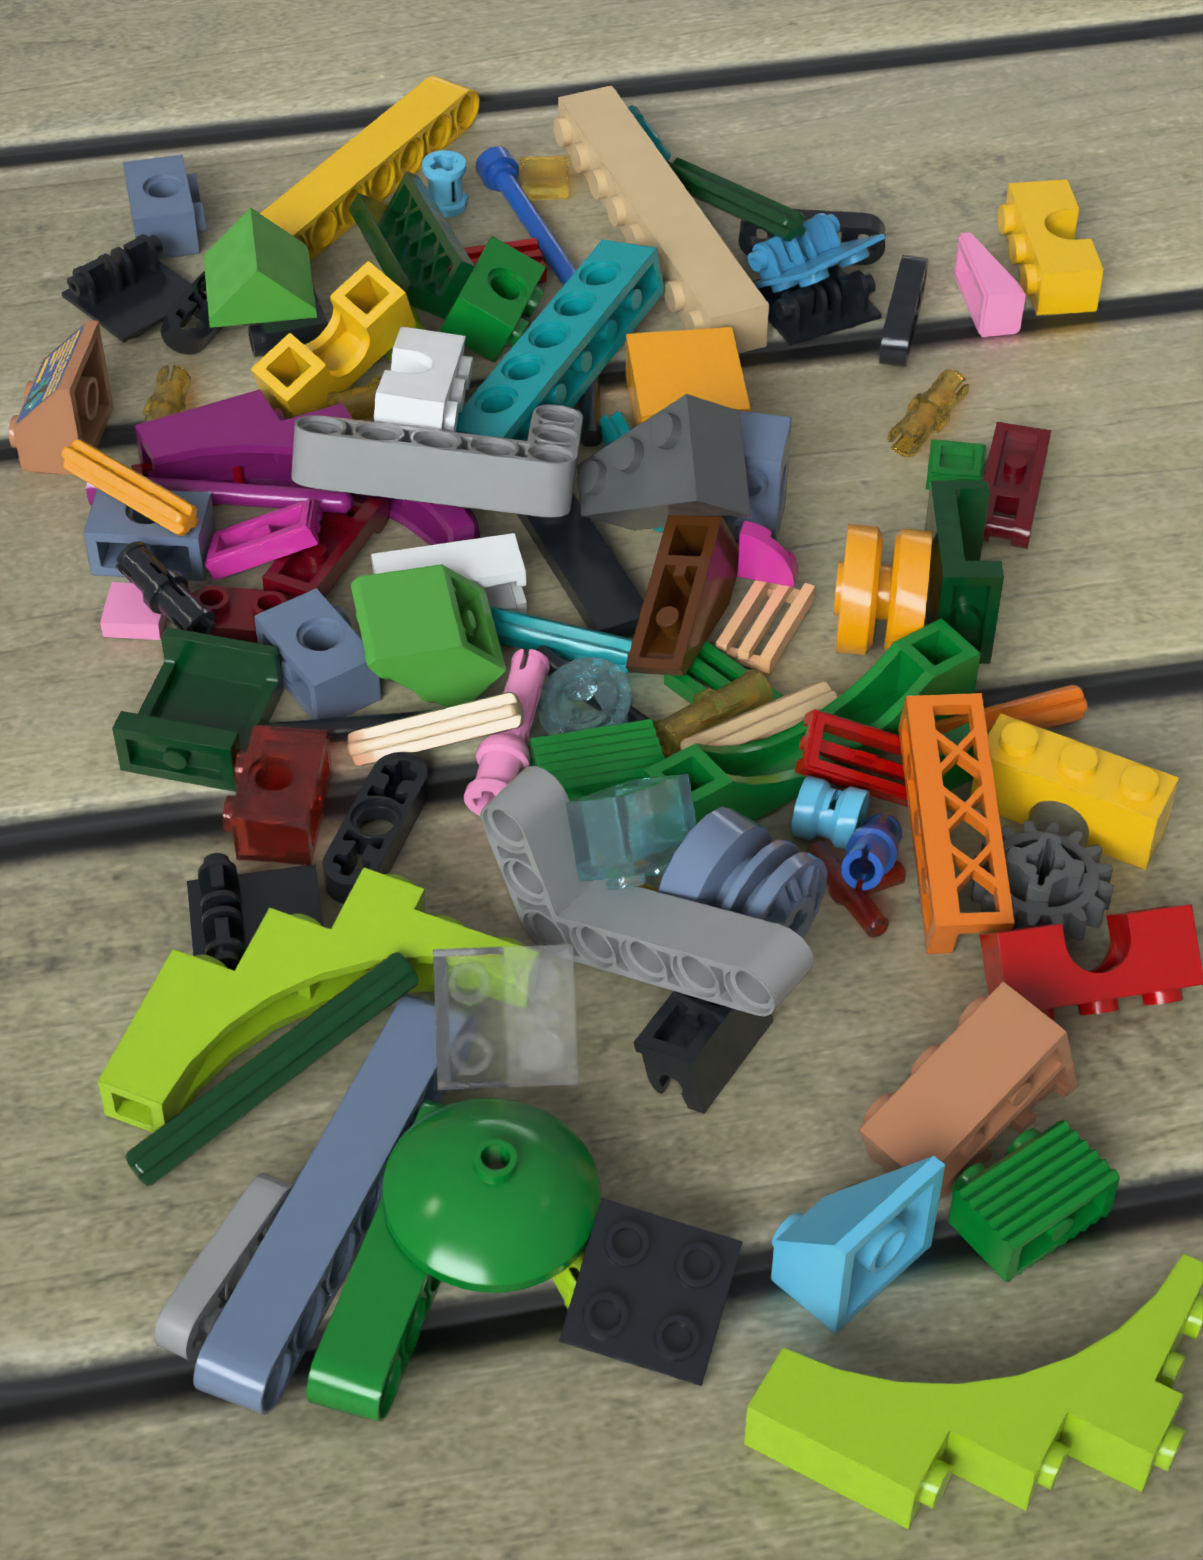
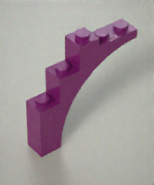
[135,389,480,545]

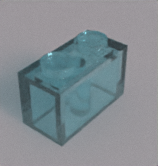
[565,774,696,890]

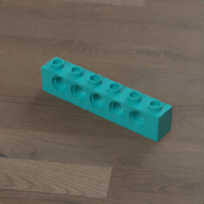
[456,239,665,441]

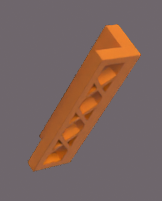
[898,693,1015,954]

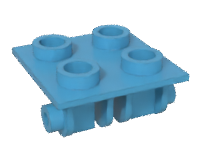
[748,213,885,293]

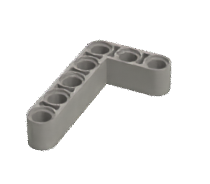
[291,405,583,518]
[480,766,814,1016]

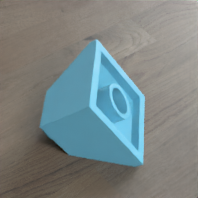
[771,1156,945,1334]

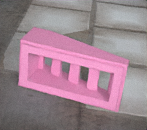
[953,232,1026,337]

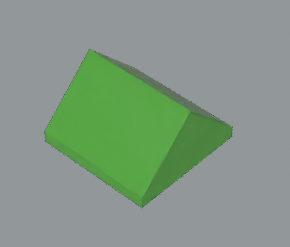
[203,207,317,328]

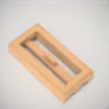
[716,580,816,675]

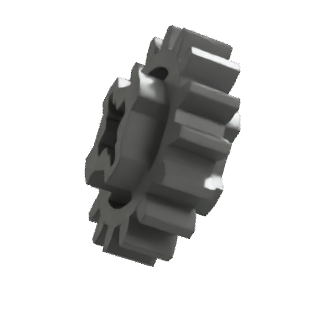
[970,820,1114,941]

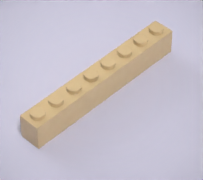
[553,85,769,354]

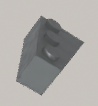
[577,394,751,531]

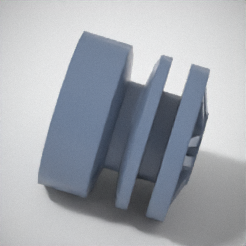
[658,807,828,939]

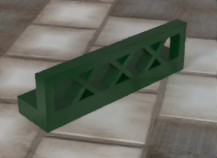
[349,171,475,319]

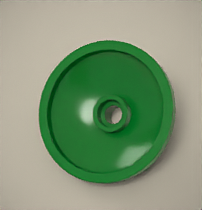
[382,1098,601,1293]

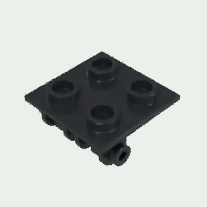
[61,234,207,343]
[753,264,882,346]
[187,853,323,971]
[559,1198,743,1386]

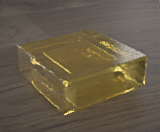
[520,156,569,200]

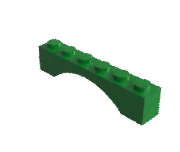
[643,618,981,853]

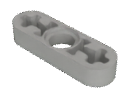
[155,1173,294,1361]

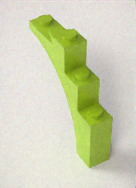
[98,867,539,1133]
[744,1253,1203,1530]

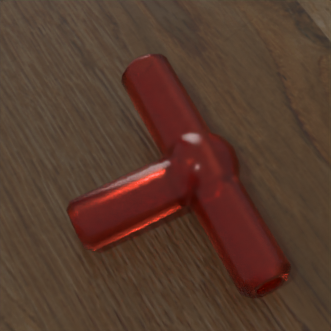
[805,841,906,938]

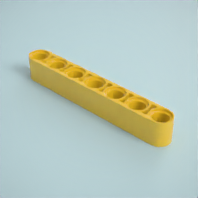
[260,75,480,262]

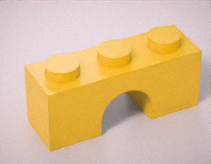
[998,179,1104,316]
[250,261,416,419]
[970,713,1179,870]

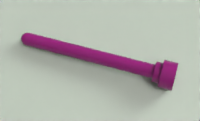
[86,476,354,513]

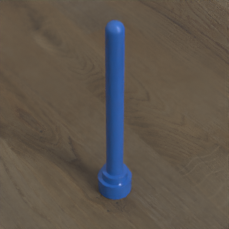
[475,146,577,286]

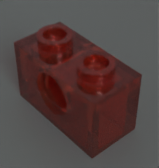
[223,725,333,865]

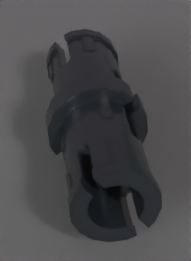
[116,541,217,635]

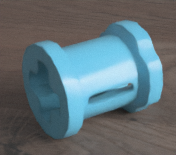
[422,150,468,217]

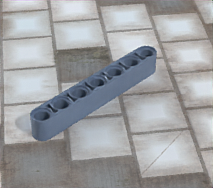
[193,994,473,1415]

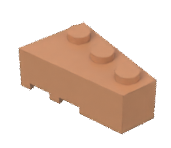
[859,982,1078,1201]

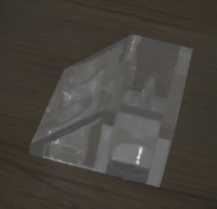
[433,944,578,1090]

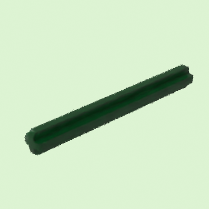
[667,157,806,242]
[125,952,419,1186]

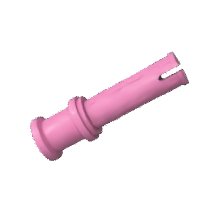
[464,649,550,816]

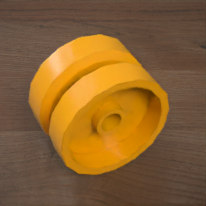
[833,524,932,655]

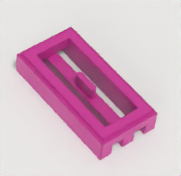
[205,498,323,581]

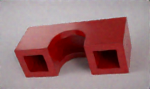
[979,904,1203,1020]

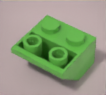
[351,564,507,708]

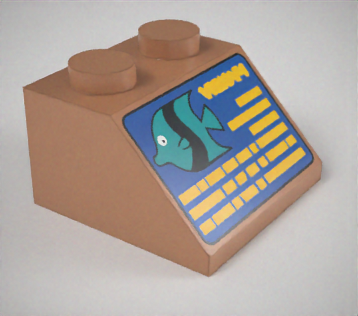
[9,320,114,476]

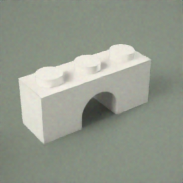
[373,327,473,432]

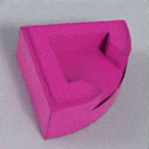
[737,520,798,587]

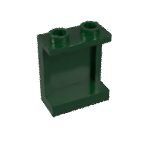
[925,481,1004,664]
[112,628,284,792]

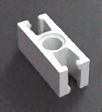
[371,533,527,614]

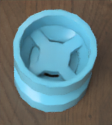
[791,775,870,850]

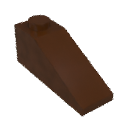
[625,515,739,676]

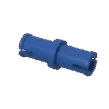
[841,813,902,890]

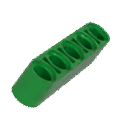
[306,1100,488,1422]

